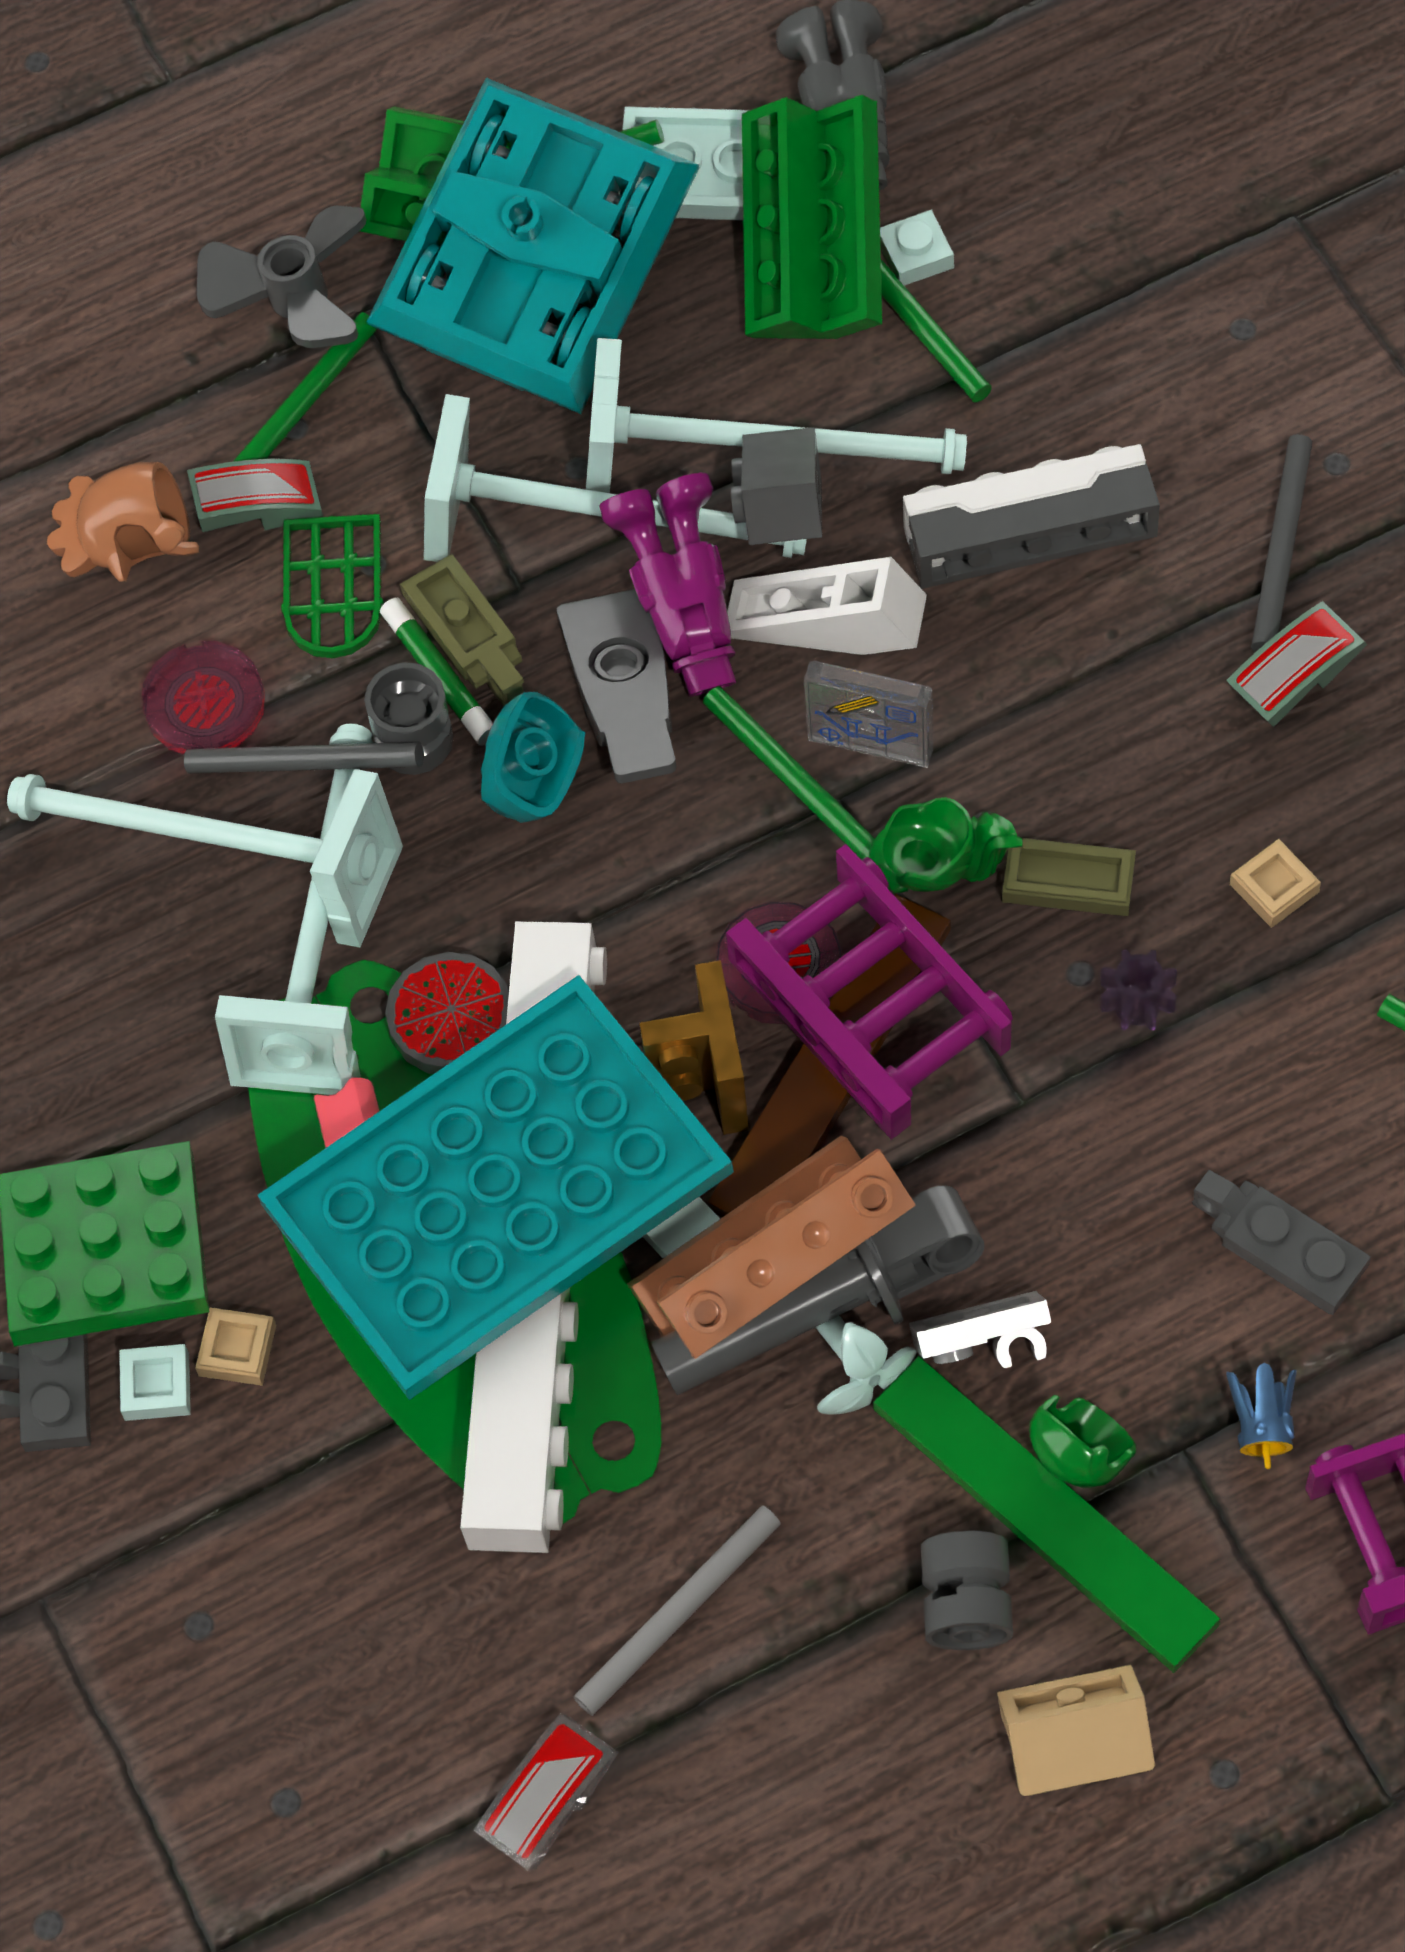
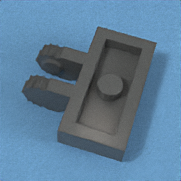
[0,1334,91,1452]

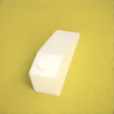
[727,557,927,655]

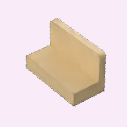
[997,1665,1155,1796]

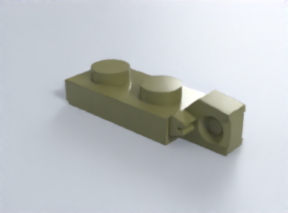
[400,554,525,706]

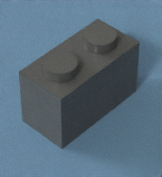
[731,427,822,545]

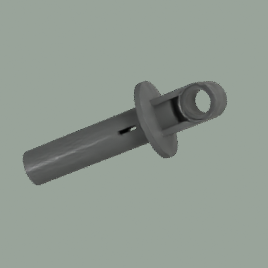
[651,1186,985,1396]

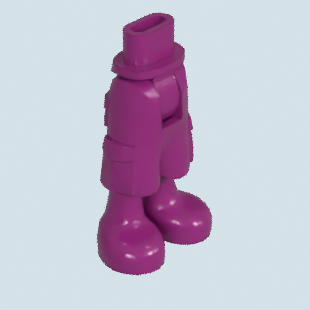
[599,472,736,697]

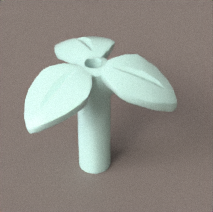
[815,1316,917,1415]

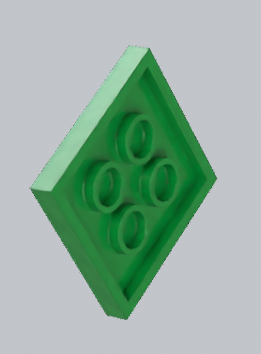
[0,1141,210,1347]

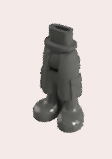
[776,0,890,191]

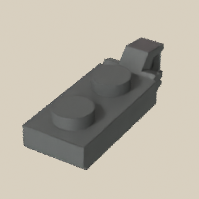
[1192,1170,1371,1315]

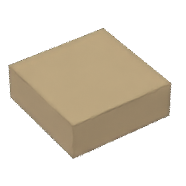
[1230,839,1321,928]
[195,1307,276,1386]

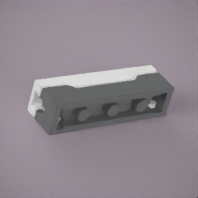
[903,444,1160,589]

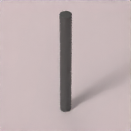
[1251,434,1313,652]
[184,742,424,774]

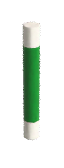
[380,598,493,746]

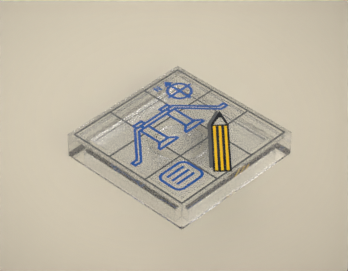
[804,661,933,768]

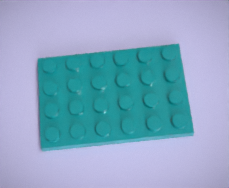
[258,975,734,1400]

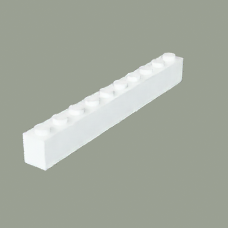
[460,921,607,1553]

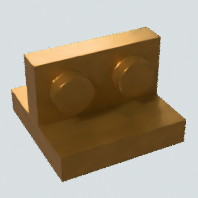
[640,960,749,1135]

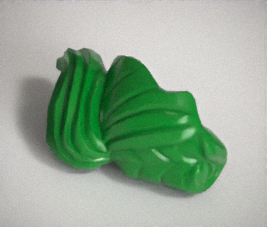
[868,797,1023,894]

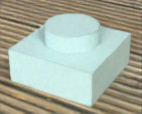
[880,210,954,286]
[119,1344,191,1421]

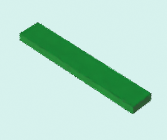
[873,1356,1220,1673]

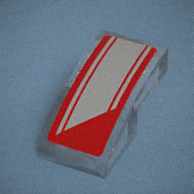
[473,1713,619,1871]

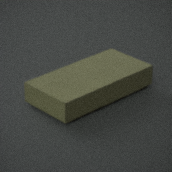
[1002,838,1136,916]

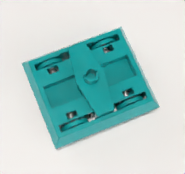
[367,78,700,414]

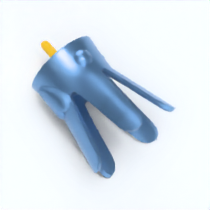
[1226,1363,1297,1469]

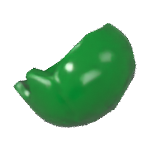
[1029,1395,1136,1488]

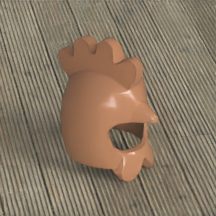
[47,462,199,582]

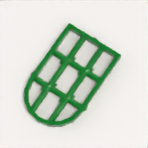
[281,514,384,659]

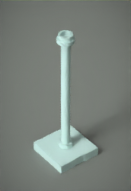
[586,338,967,493]
[424,394,807,562]
[215,724,374,1095]
[7,769,403,948]

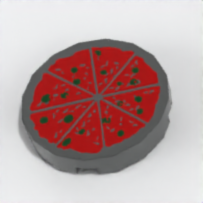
[385,952,509,1074]

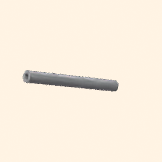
[573,1505,781,1716]

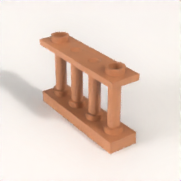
[627,1136,916,1359]

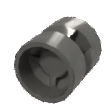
[364,662,454,775]
[921,1531,1013,1650]

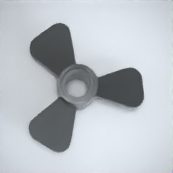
[197,205,367,348]

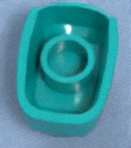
[481,692,586,823]

